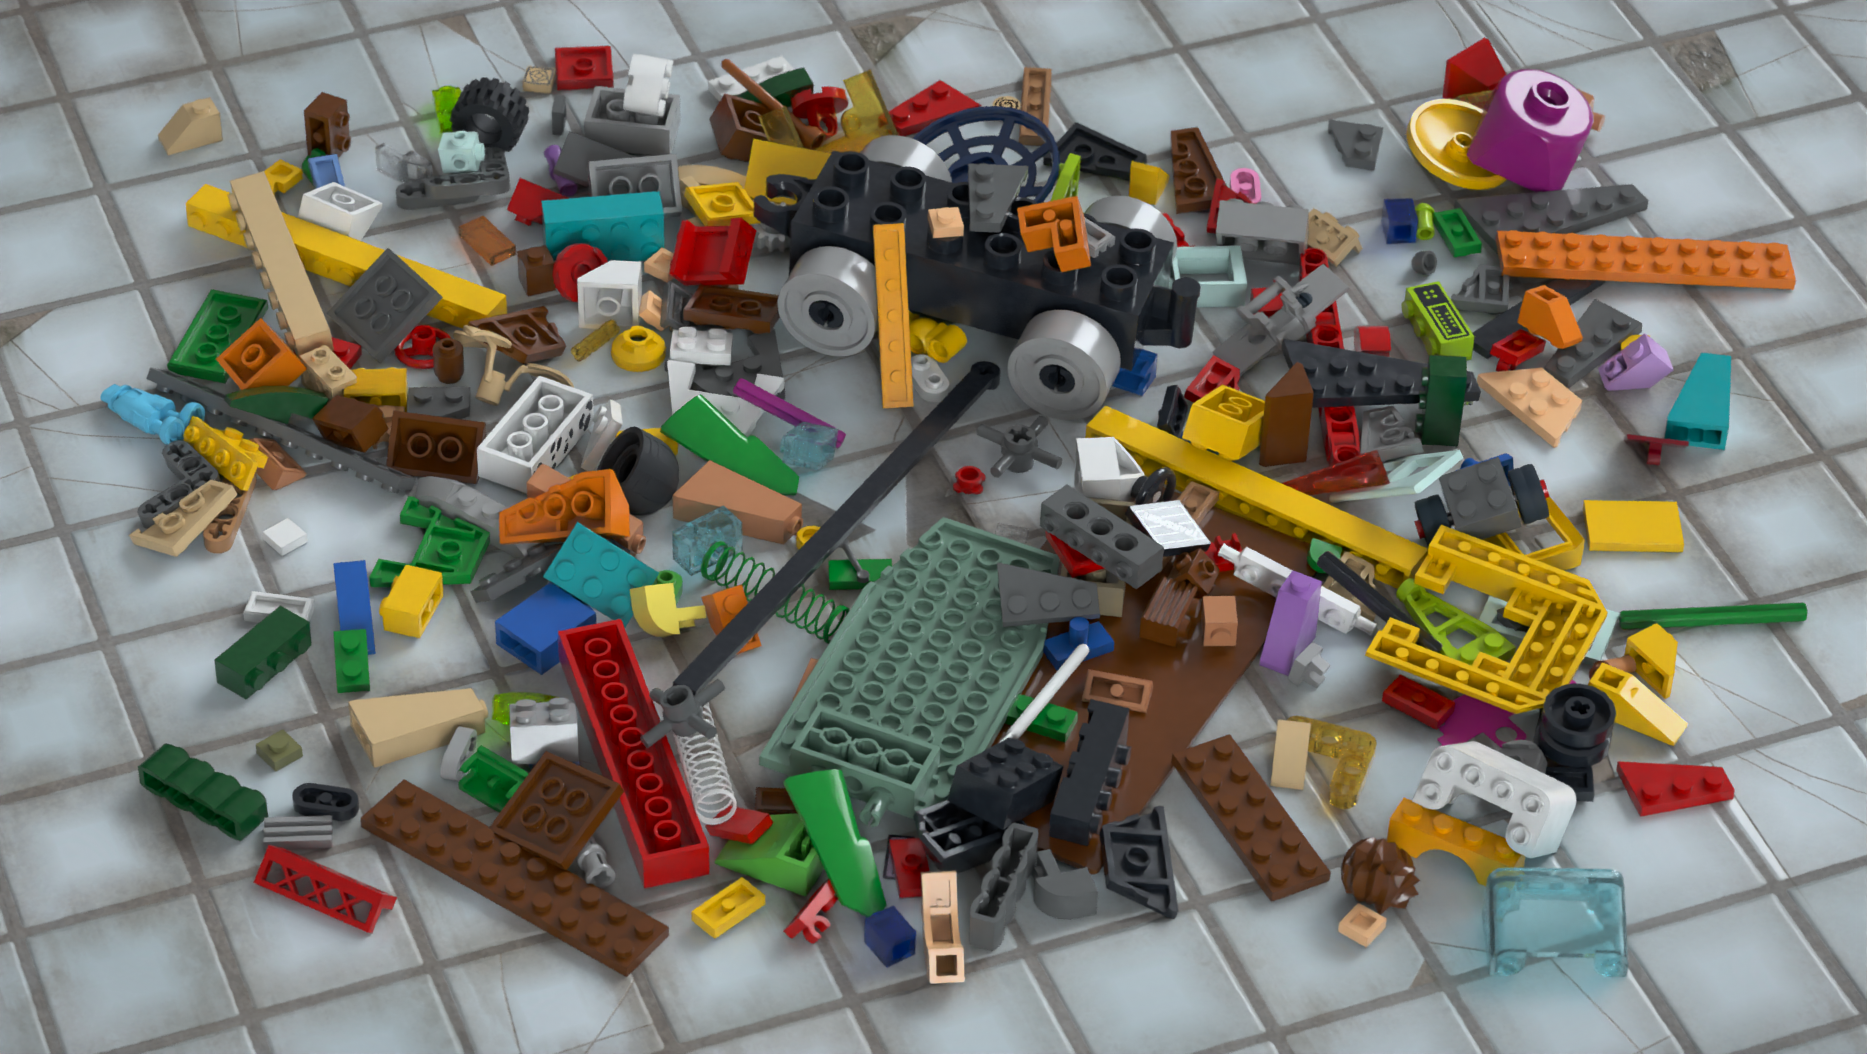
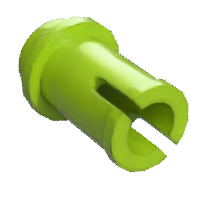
[1412,203,1435,240]

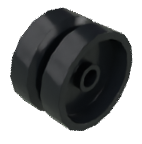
[1538,684,1616,768]

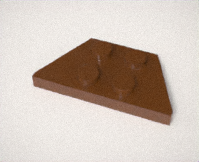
[467,306,566,364]

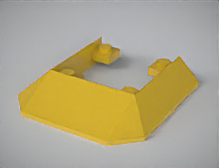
[1365,525,1608,714]

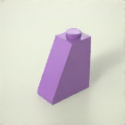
[1260,570,1322,676]

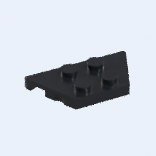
[1099,806,1179,919]

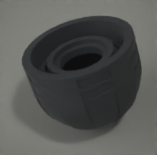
[597,426,679,514]

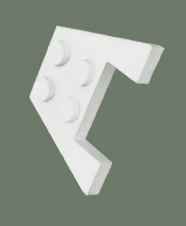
[667,360,785,446]

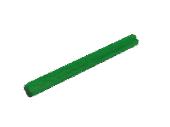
[1619,602,1808,630]

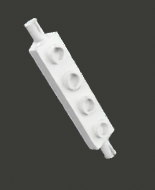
[1218,544,1377,636]

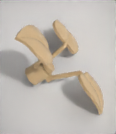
[453,325,574,406]

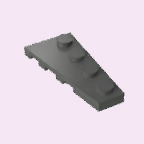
[1544,299,1642,388]

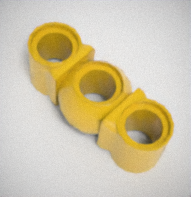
[909,311,967,363]

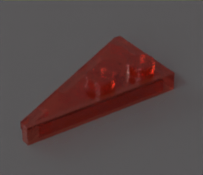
[1282,450,1390,495]

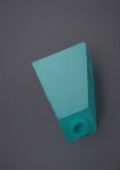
[1664,352,1732,450]

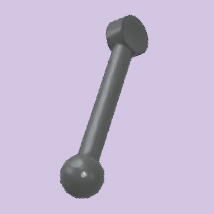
[838,538,869,583]

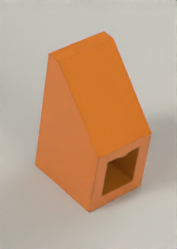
[1517,285,1583,349]
[701,584,762,654]

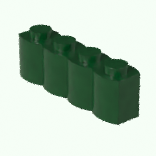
[138,743,268,841]

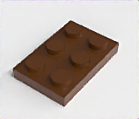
[683,284,780,334]

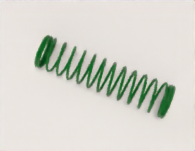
[701,541,850,644]

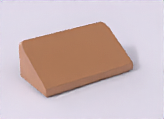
[249,438,307,490]
[1082,669,1153,713]

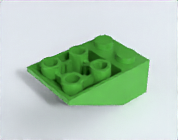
[715,814,824,896]

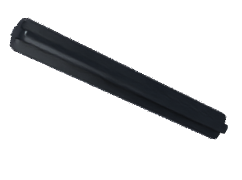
[1317,551,1443,653]

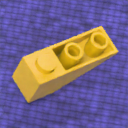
[1588,662,1688,747]

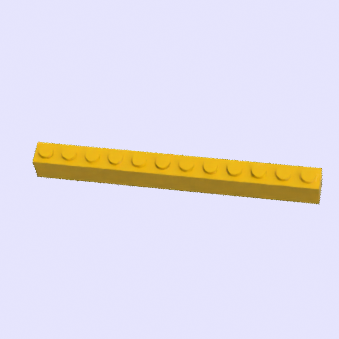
[185,184,507,329]
[1085,405,1428,589]

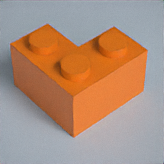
[1017,196,1091,272]

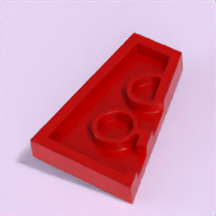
[881,80,981,137]
[1616,761,1735,817]

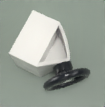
[1074,437,1176,505]

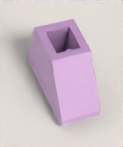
[1598,333,1674,391]

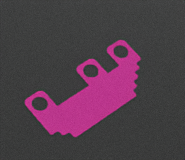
[1437,680,1577,748]

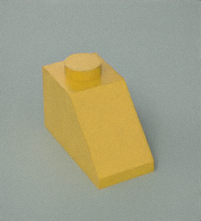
[1624,623,1678,699]

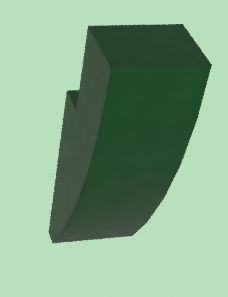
[737,67,814,109]
[224,386,329,424]

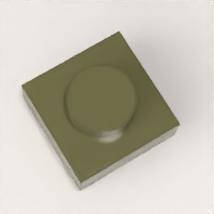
[255,729,303,772]

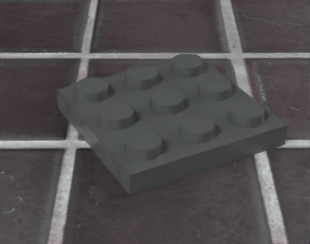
[327,248,443,364]

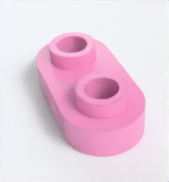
[1230,168,1261,203]

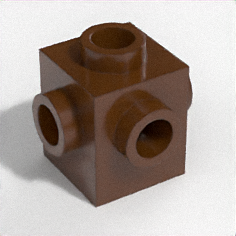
[1167,548,1220,599]

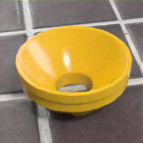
[611,326,666,372]

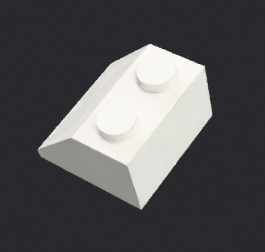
[298,182,383,241]
[577,260,642,330]

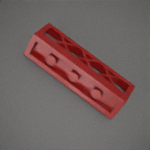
[253,845,397,933]

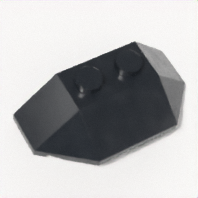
[913,800,1027,874]

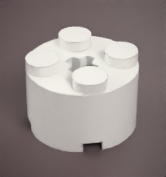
[623,54,674,117]

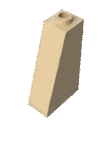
[349,688,488,768]

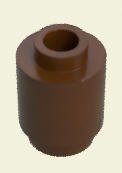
[433,338,465,384]

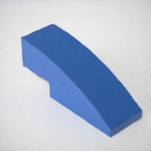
[333,560,376,655]

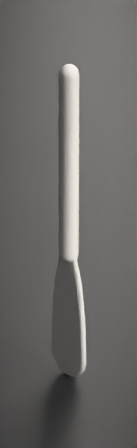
[999,644,1089,743]

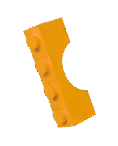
[1387,798,1526,896]

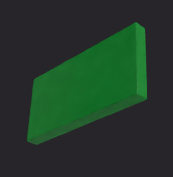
[167,289,268,384]

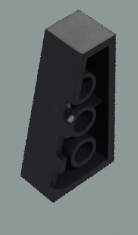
[1049,699,1131,846]

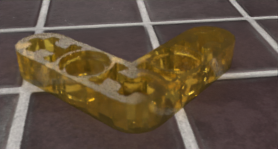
[1286,716,1377,809]

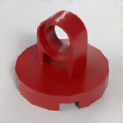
[791,86,849,141]
[553,243,608,303]

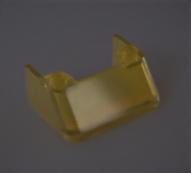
[758,69,898,154]

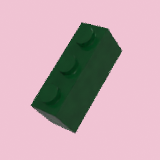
[1415,355,1467,446]
[214,606,312,699]

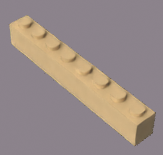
[227,171,334,359]

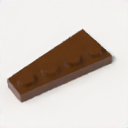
[1170,127,1227,214]

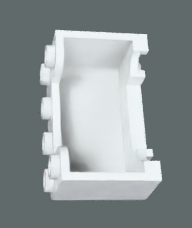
[1412,741,1577,858]

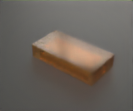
[459,216,516,266]

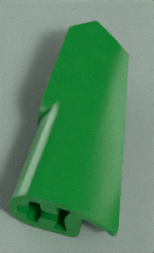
[660,394,799,496]
[783,769,887,922]

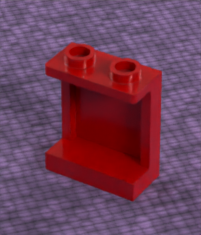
[670,217,757,286]

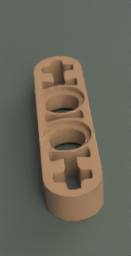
[203,472,257,554]

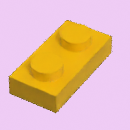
[691,877,765,939]

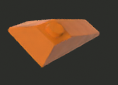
[499,469,630,544]

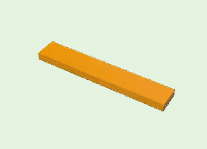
[873,223,914,408]

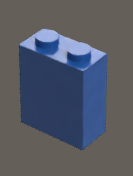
[495,582,596,675]

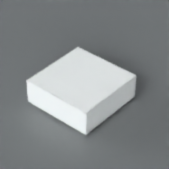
[263,518,308,556]

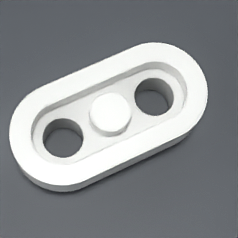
[911,354,949,402]

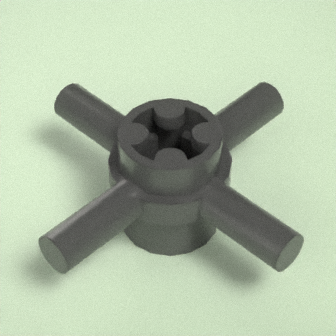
[977,416,1063,478]
[640,679,725,748]

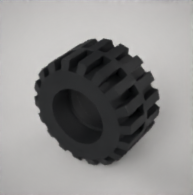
[450,77,529,152]

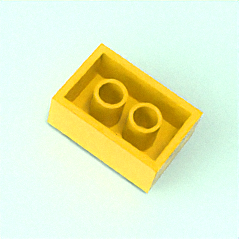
[1182,385,1265,461]

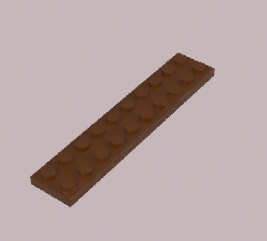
[360,779,669,977]

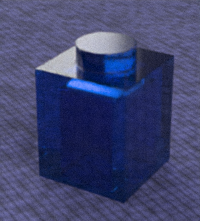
[1381,198,1418,244]
[864,905,916,968]

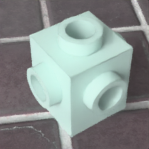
[438,131,485,173]

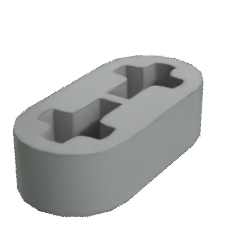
[440,726,477,782]

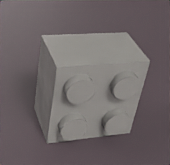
[509,698,579,765]

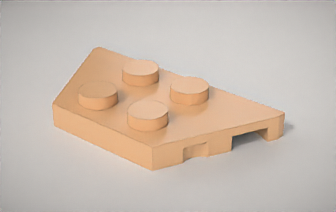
[1477,367,1582,448]

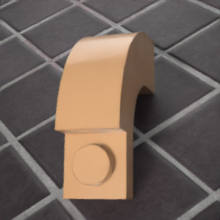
[921,871,965,984]

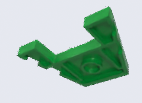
[369,496,490,588]

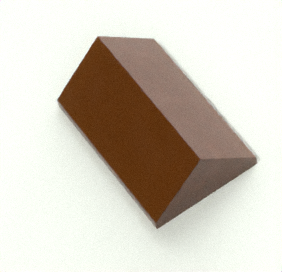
[1259,362,1314,467]
[386,410,487,484]

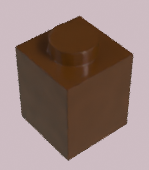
[517,245,556,297]

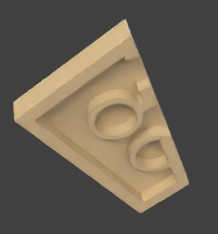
[129,480,237,557]

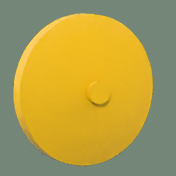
[1406,99,1508,190]

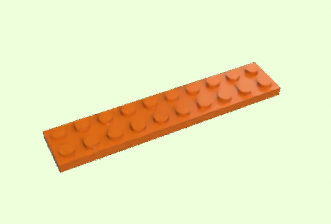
[1496,230,1796,289]

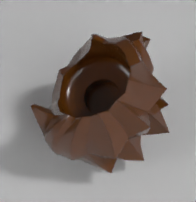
[1341,837,1420,915]

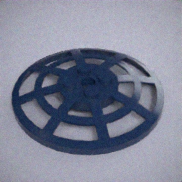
[912,106,1060,204]

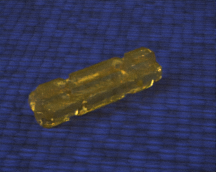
[571,319,620,361]

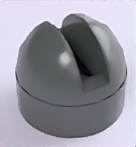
[1411,251,1437,274]

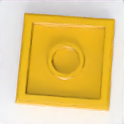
[684,182,760,226]

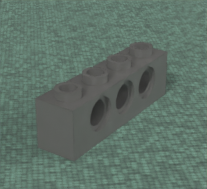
[1040,484,1164,589]

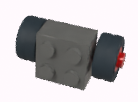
[1414,457,1550,548]

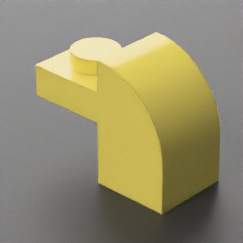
[630,583,706,637]

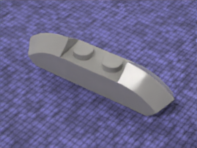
[415,476,539,559]

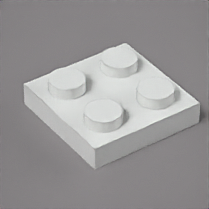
[670,327,733,366]

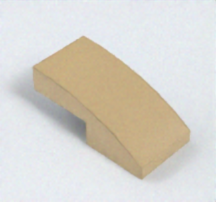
[1270,720,1311,790]

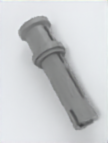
[576,835,616,889]

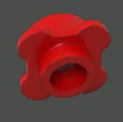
[953,466,986,495]

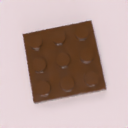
[489,751,624,871]

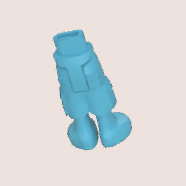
[100,384,205,445]

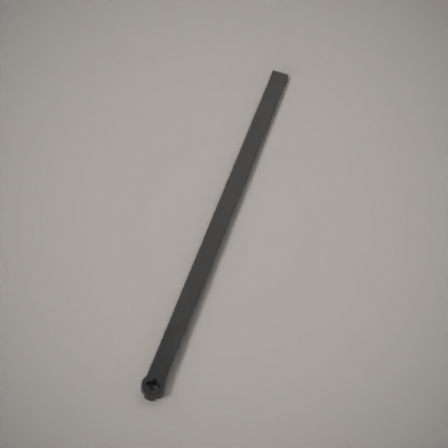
[673,361,1001,696]

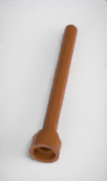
[721,59,826,151]

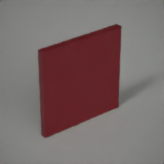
[1624,434,1689,466]

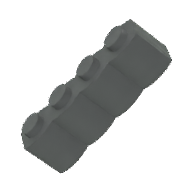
[969,823,1038,951]

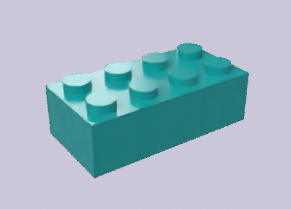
[541,191,664,262]

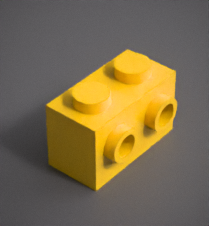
[379,565,443,638]

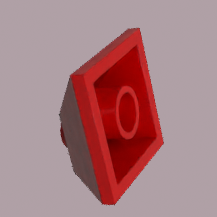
[1442,37,1507,109]
[507,178,570,226]

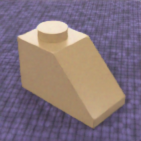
[158,97,223,155]

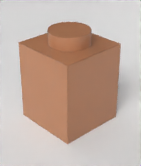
[1201,596,1238,646]

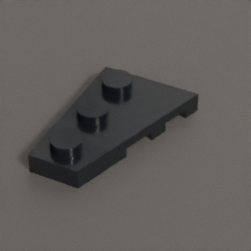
[1043,122,1147,180]

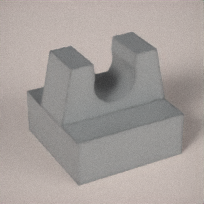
[1287,642,1330,688]

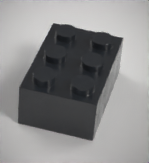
[947,738,1064,829]

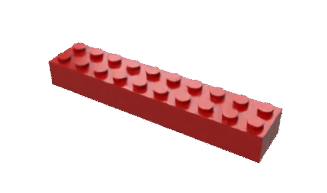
[558,619,710,889]

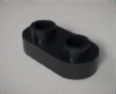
[292,783,359,821]

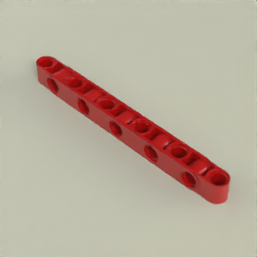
[1298,248,1361,486]

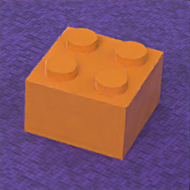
[216,318,307,390]

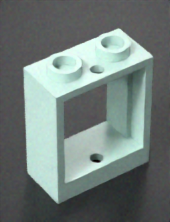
[1169,246,1247,307]

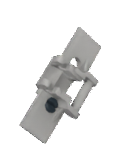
[1213,264,1350,377]

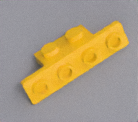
[183,416,268,491]

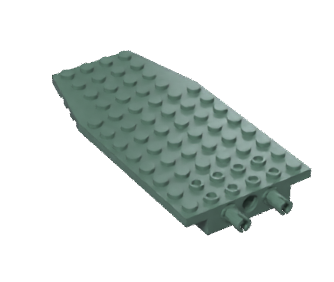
[759,517,1060,827]

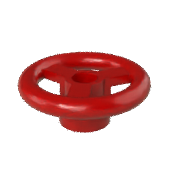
[394,325,451,369]

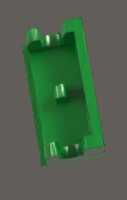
[458,745,529,813]

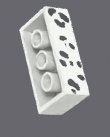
[477,376,594,494]

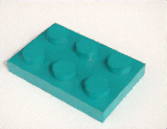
[543,522,659,628]

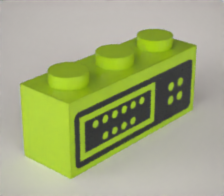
[1401,281,1474,361]

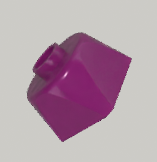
[1467,69,1594,192]

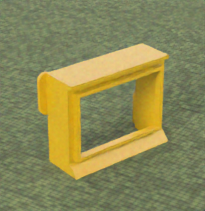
[1483,497,1585,571]

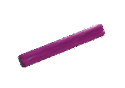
[733,378,846,449]

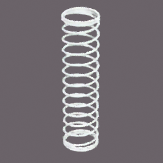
[673,702,737,825]

